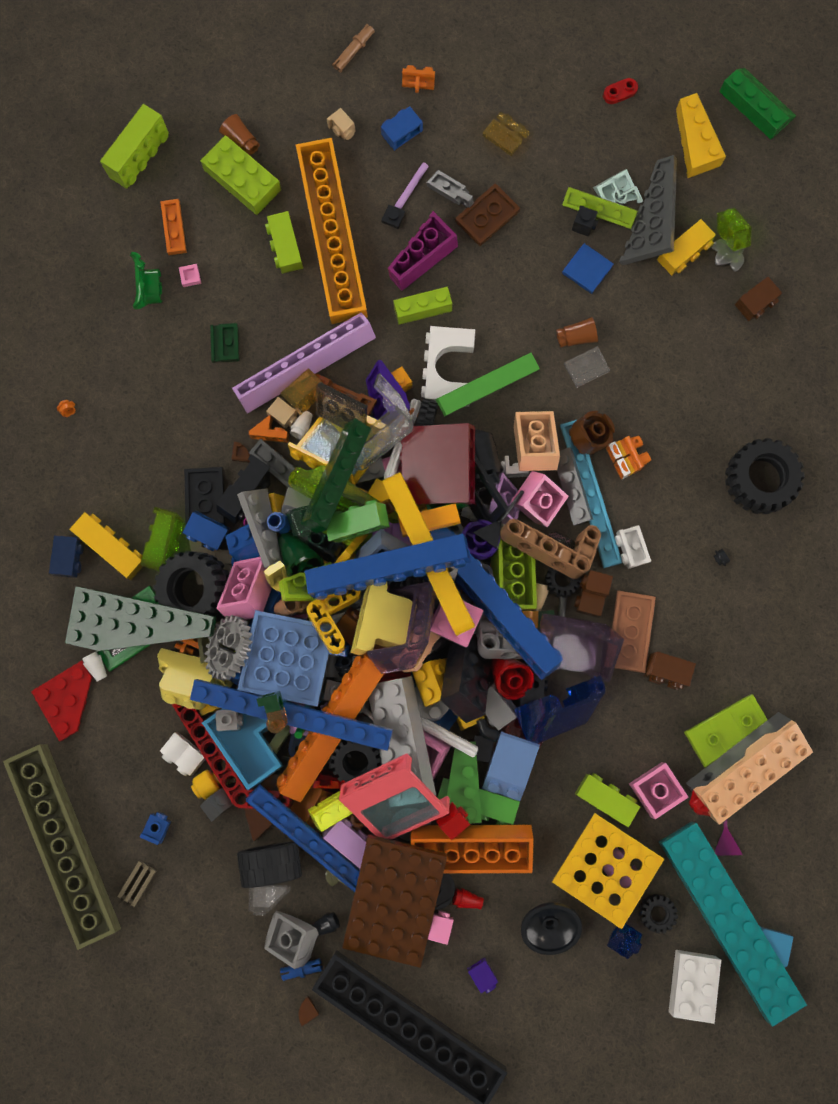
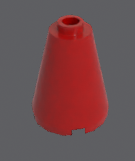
[491,659,534,700]

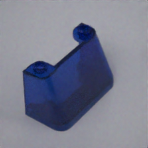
[514,675,606,743]

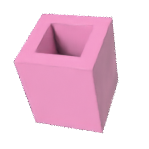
[428,910,454,945]

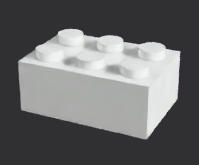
[669,950,721,1024]

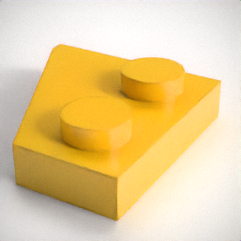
[335,534,369,563]

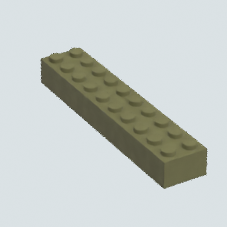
[3,744,121,950]

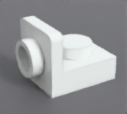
[501,456,529,478]

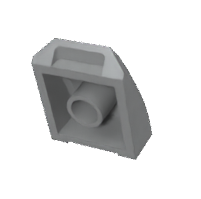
[264,911,319,969]

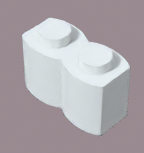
[160,732,205,776]

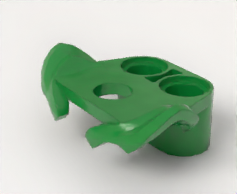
[130,252,163,309]

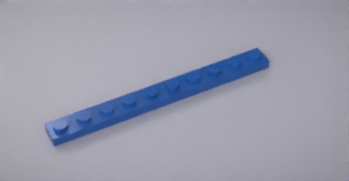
[190,679,393,751]

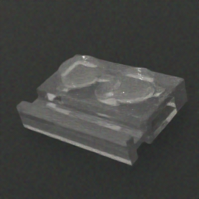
[564,346,610,388]

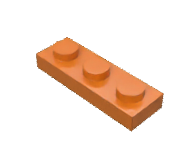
[160,199,187,255]

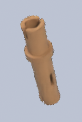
[332,24,375,73]

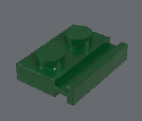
[210,323,240,363]

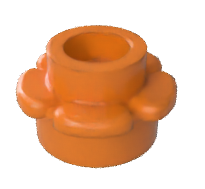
[57,400,76,417]

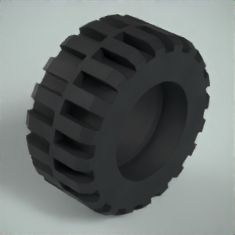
[725,438,805,514]
[153,551,229,617]

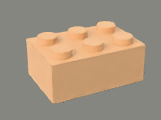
[514,411,560,471]

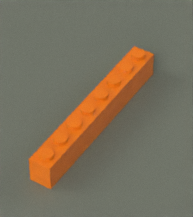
[276,653,387,803]

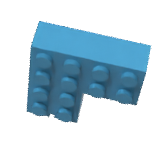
[202,693,290,790]

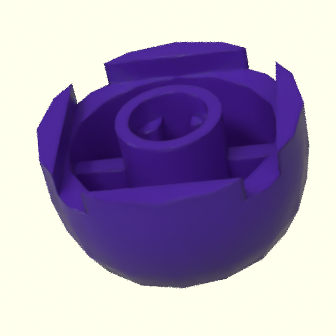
[462,520,500,560]

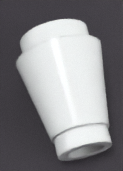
[290,410,313,440]
[82,652,107,681]

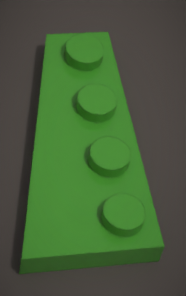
[446,741,482,824]

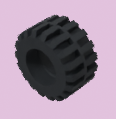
[331,739,382,783]

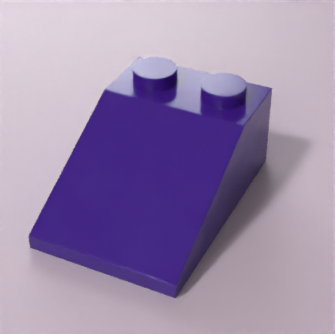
[366,360,410,429]

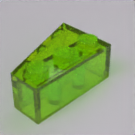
[141,507,185,572]

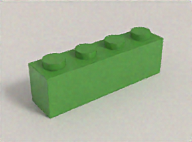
[437,777,520,825]

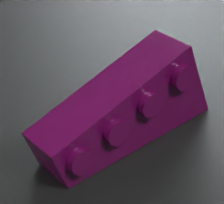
[388,211,458,291]

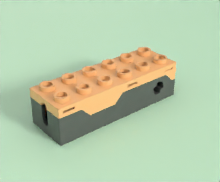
[686,712,813,825]

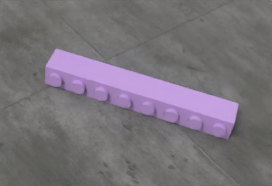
[232,312,376,413]

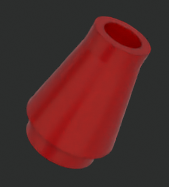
[453,888,484,910]

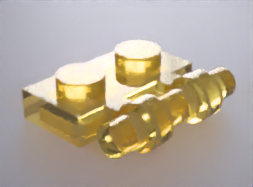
[483,112,530,156]

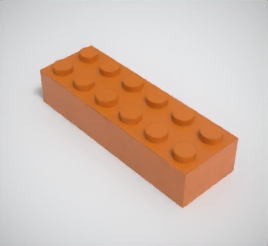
[411,825,533,873]

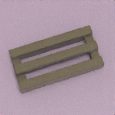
[117,860,157,907]

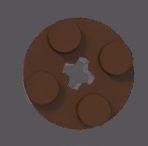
[569,411,615,455]

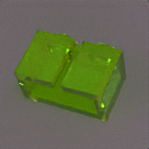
[717,208,752,252]

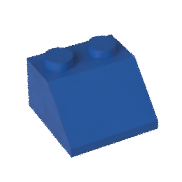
[225,524,260,561]

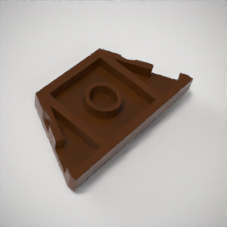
[241,773,295,841]

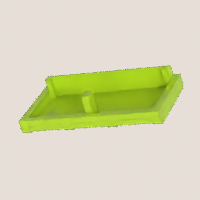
[684,694,767,767]

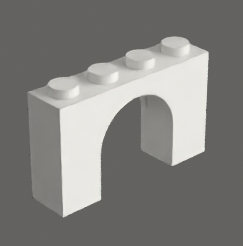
[421,326,475,407]

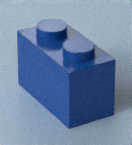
[381,106,423,150]
[183,511,230,551]

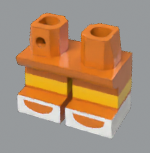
[606,436,651,480]

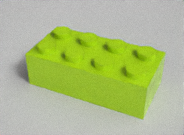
[100,104,169,189]
[200,135,281,215]
[490,538,537,611]

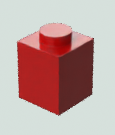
[436,802,471,840]

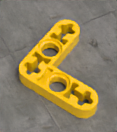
[307,589,361,654]

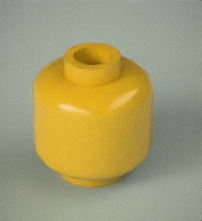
[191,770,221,800]

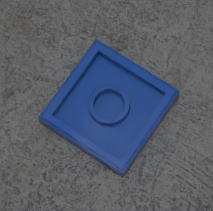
[562,243,614,294]

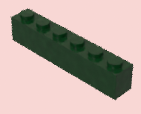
[300,418,371,533]

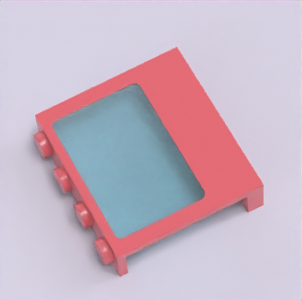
[339,753,450,840]

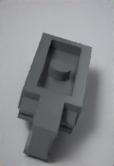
[426,170,474,208]

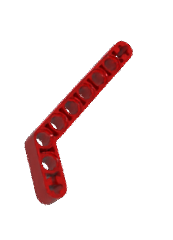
[172,704,292,810]

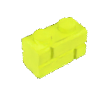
[308,791,353,832]

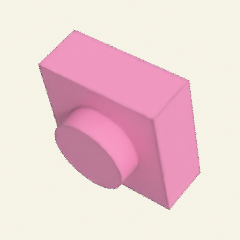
[179,264,202,287]

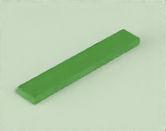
[436,353,540,417]

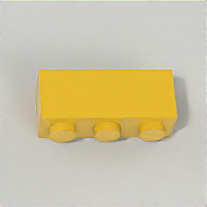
[657,219,716,276]

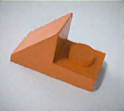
[249,415,289,443]

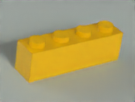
[69,512,146,580]

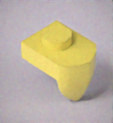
[264,561,287,592]

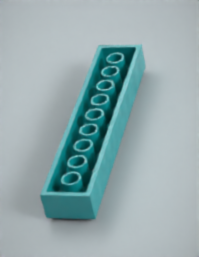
[659,821,807,1027]

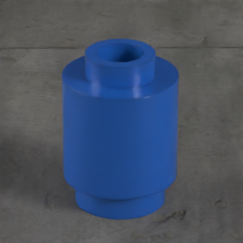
[267,512,292,534]

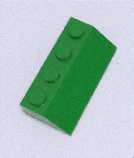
[719,68,796,140]

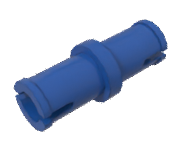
[280,958,323,981]

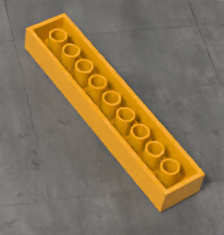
[296,138,368,324]

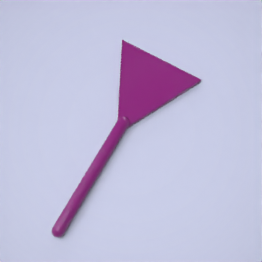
[715,819,743,856]

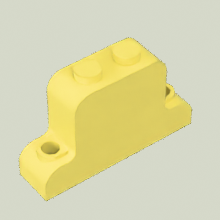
[351,582,416,655]
[157,648,233,710]

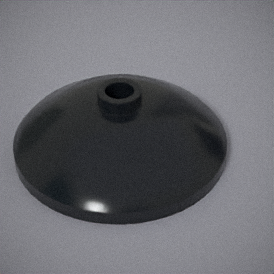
[521,902,582,955]

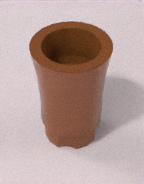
[219,114,260,156]
[556,317,598,347]

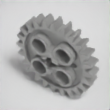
[204,615,252,681]

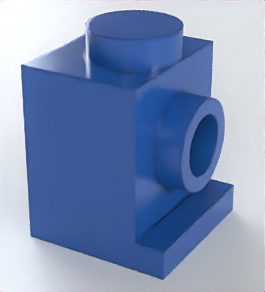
[140,812,171,845]

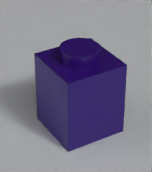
[467,958,498,993]

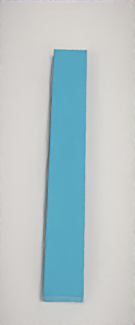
[560,420,623,569]

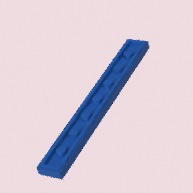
[246,784,360,892]

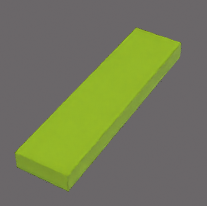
[562,187,638,229]

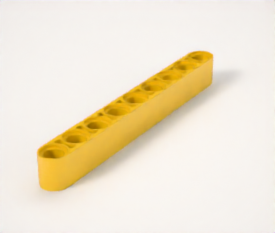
[382,472,475,636]

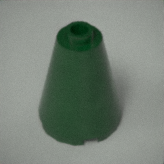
[278,532,324,577]

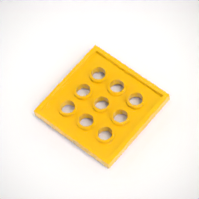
[552,813,664,929]

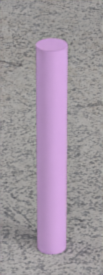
[394,162,429,209]

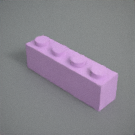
[322,818,368,869]

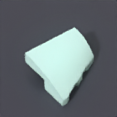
[593,169,643,204]

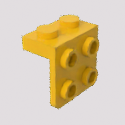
[412,658,447,707]

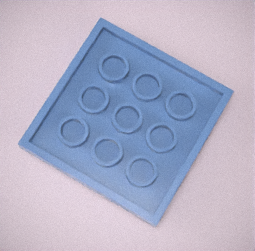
[237,610,333,707]

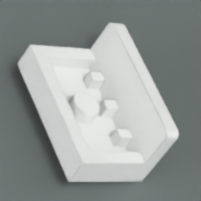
[615,525,651,569]

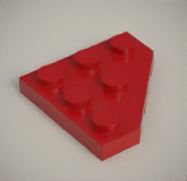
[31,660,93,742]

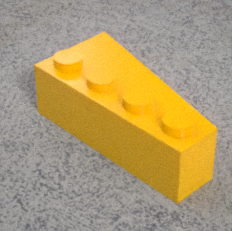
[676,93,726,178]

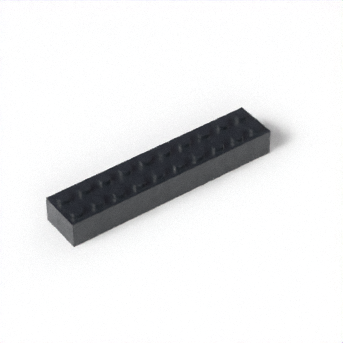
[312,950,507,1104]

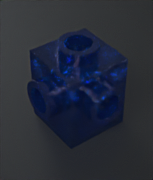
[607,923,642,959]

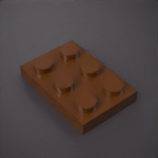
[455,183,520,246]

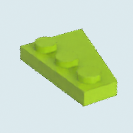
[279,562,338,601]

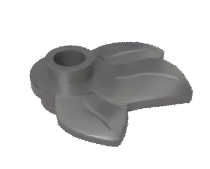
[711,238,745,272]

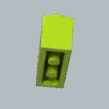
[265,211,303,274]
[393,287,452,325]
[575,773,640,828]

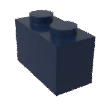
[49,535,84,578]

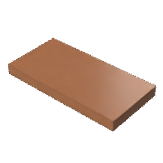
[606,591,656,673]

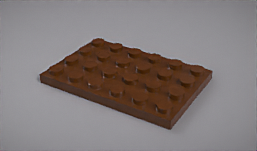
[342,834,448,968]

